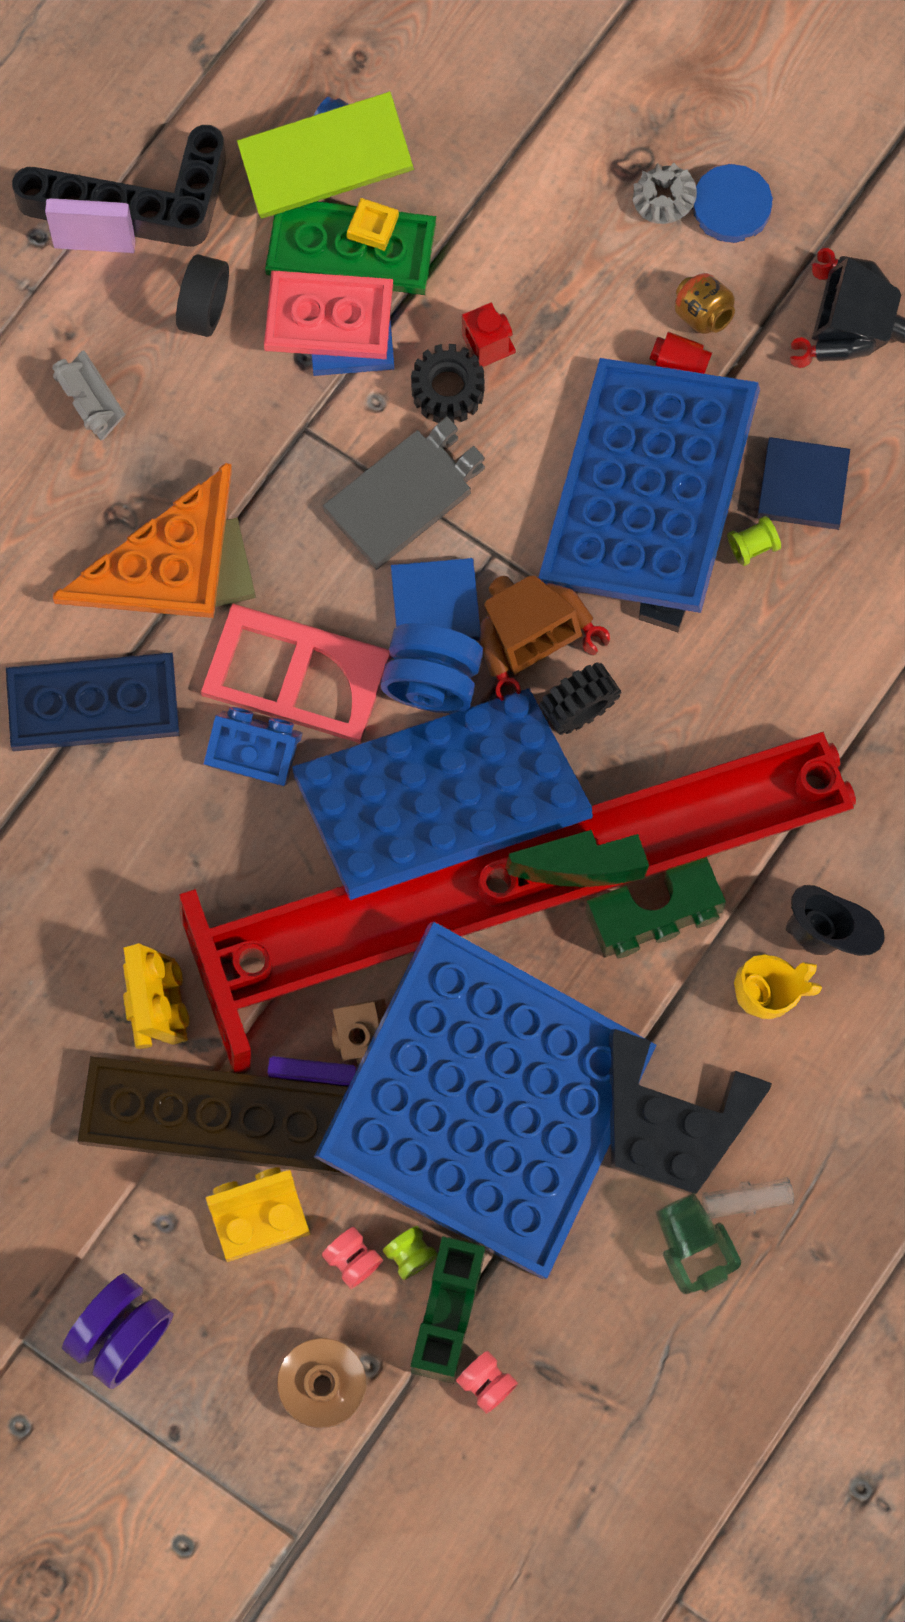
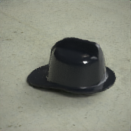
[786,885,885,956]

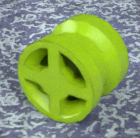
[383,1226,438,1280]

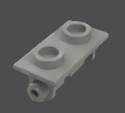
[52,350,126,441]

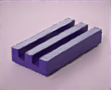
[267,1056,356,1087]

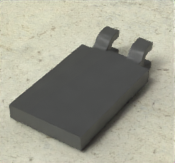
[323,417,485,570]

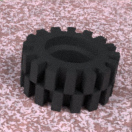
[411,344,485,423]
[539,662,622,735]

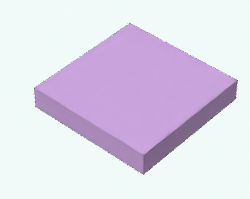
[45,198,136,253]

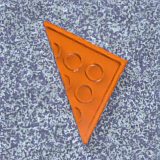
[53,463,232,618]

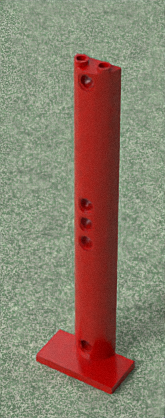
[179,732,856,1074]

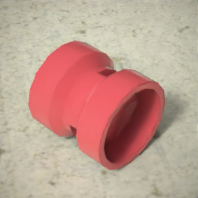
[322,1227,383,1289]
[456,1351,518,1414]

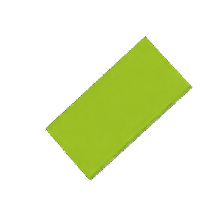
[237,91,415,219]

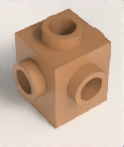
[332,998,387,1066]

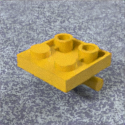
[123,943,189,1049]

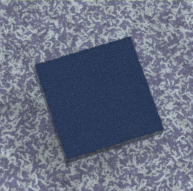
[757,437,851,530]

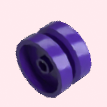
[62,1273,174,1389]

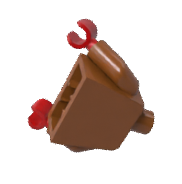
[479,576,610,701]

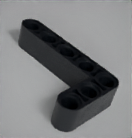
[12,125,226,247]

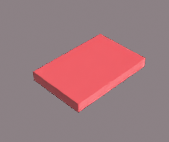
[264,270,393,359]

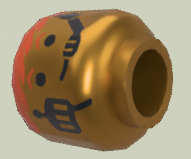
[675,273,735,334]

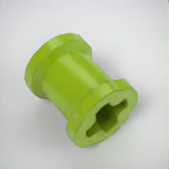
[727,516,781,566]

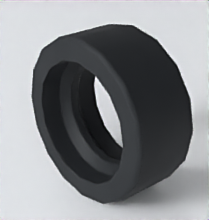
[176,254,229,337]

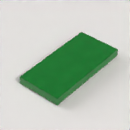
[265,201,436,295]

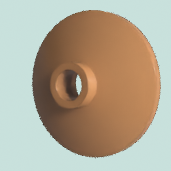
[277,1338,366,1428]

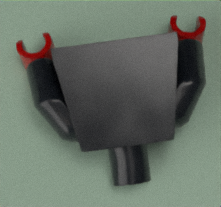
[790,248,905,368]

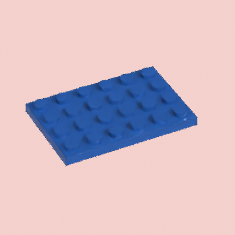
[538,358,760,613]
[292,688,593,900]

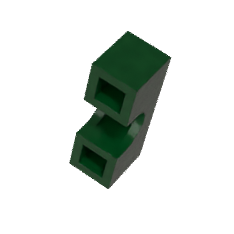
[585,857,726,958]
[410,1236,486,1384]

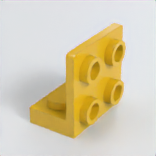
[205,1167,310,1262]

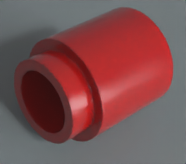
[649,331,713,374]

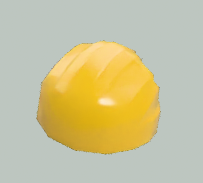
[734,954,822,1019]

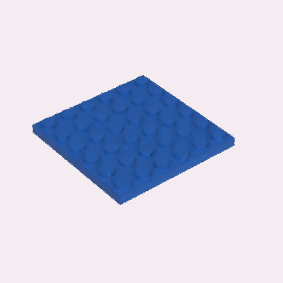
[314,922,657,1279]

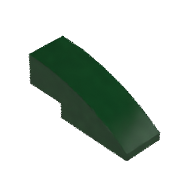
[506,830,649,887]

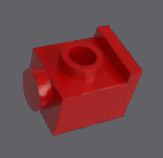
[462,302,516,367]

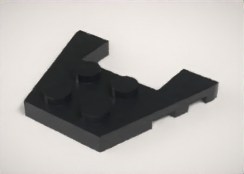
[609,1029,772,1195]

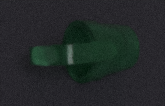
[656,1193,741,1295]

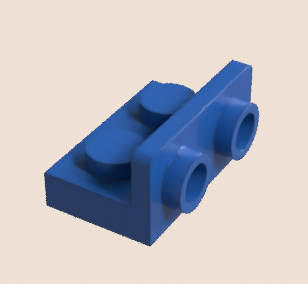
[204,707,303,786]

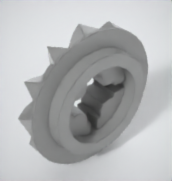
[633,162,697,224]

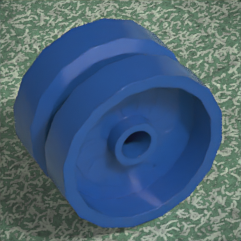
[381,623,483,714]

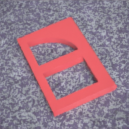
[201,603,392,744]

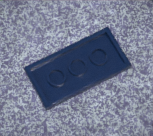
[6,652,180,752]

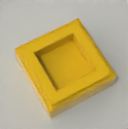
[347,198,399,251]

